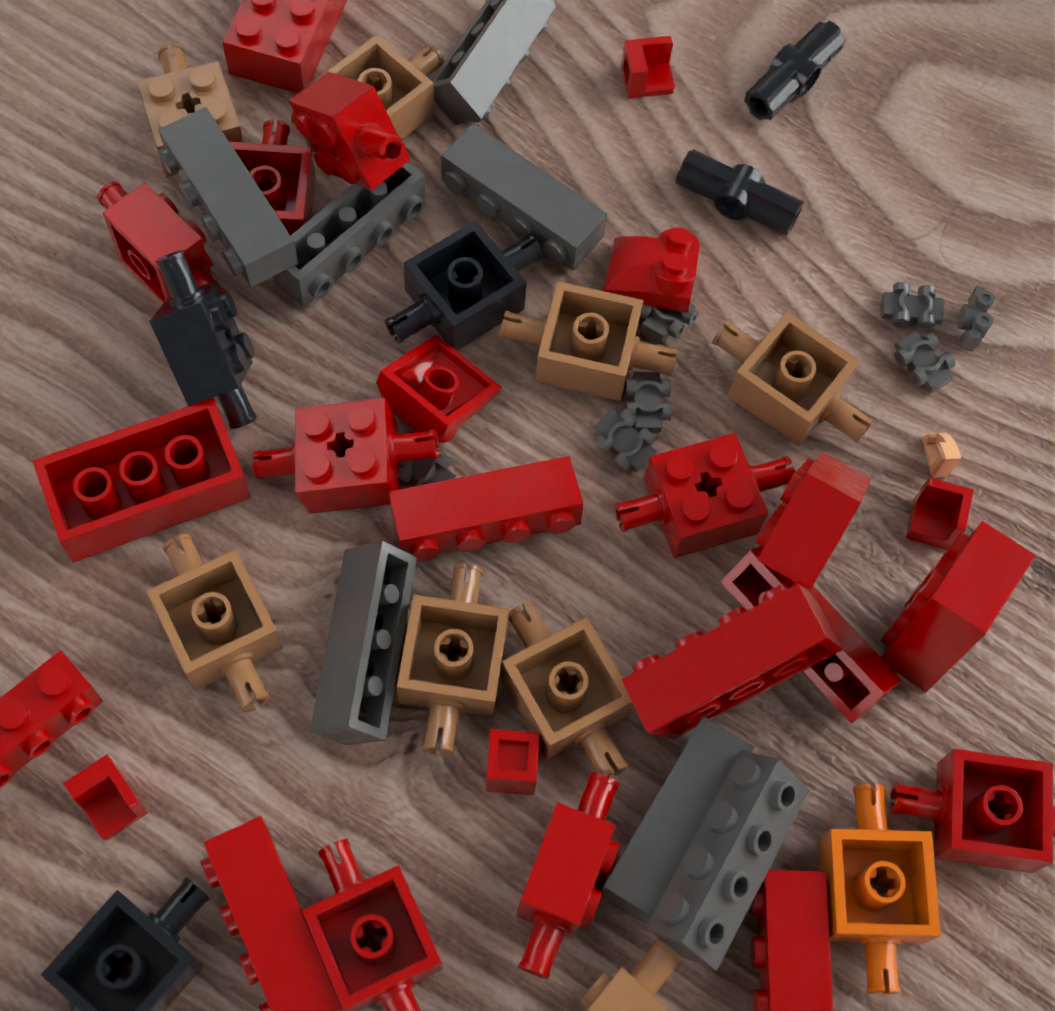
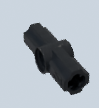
[744,20,846,121]
[675,149,804,236]

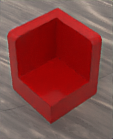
[621,36,675,99]
[906,478,974,550]
[486,729,540,795]
[63,754,148,840]

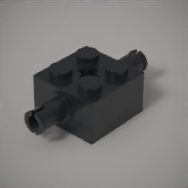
[385,220,543,351]
[149,250,257,429]
[41,877,211,1011]

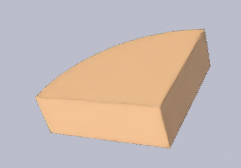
[922,433,961,478]

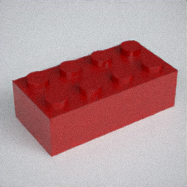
[222,0,347,93]
[32,397,251,562]
[755,452,871,591]
[880,521,1036,692]
[621,583,843,740]

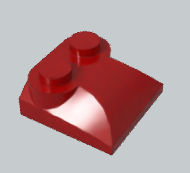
[603,227,700,313]
[376,335,502,443]

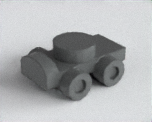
[881,282,944,330]
[958,286,995,351]
[640,303,699,344]
[894,331,955,393]
[625,372,672,434]
[594,408,657,471]
[398,451,457,487]

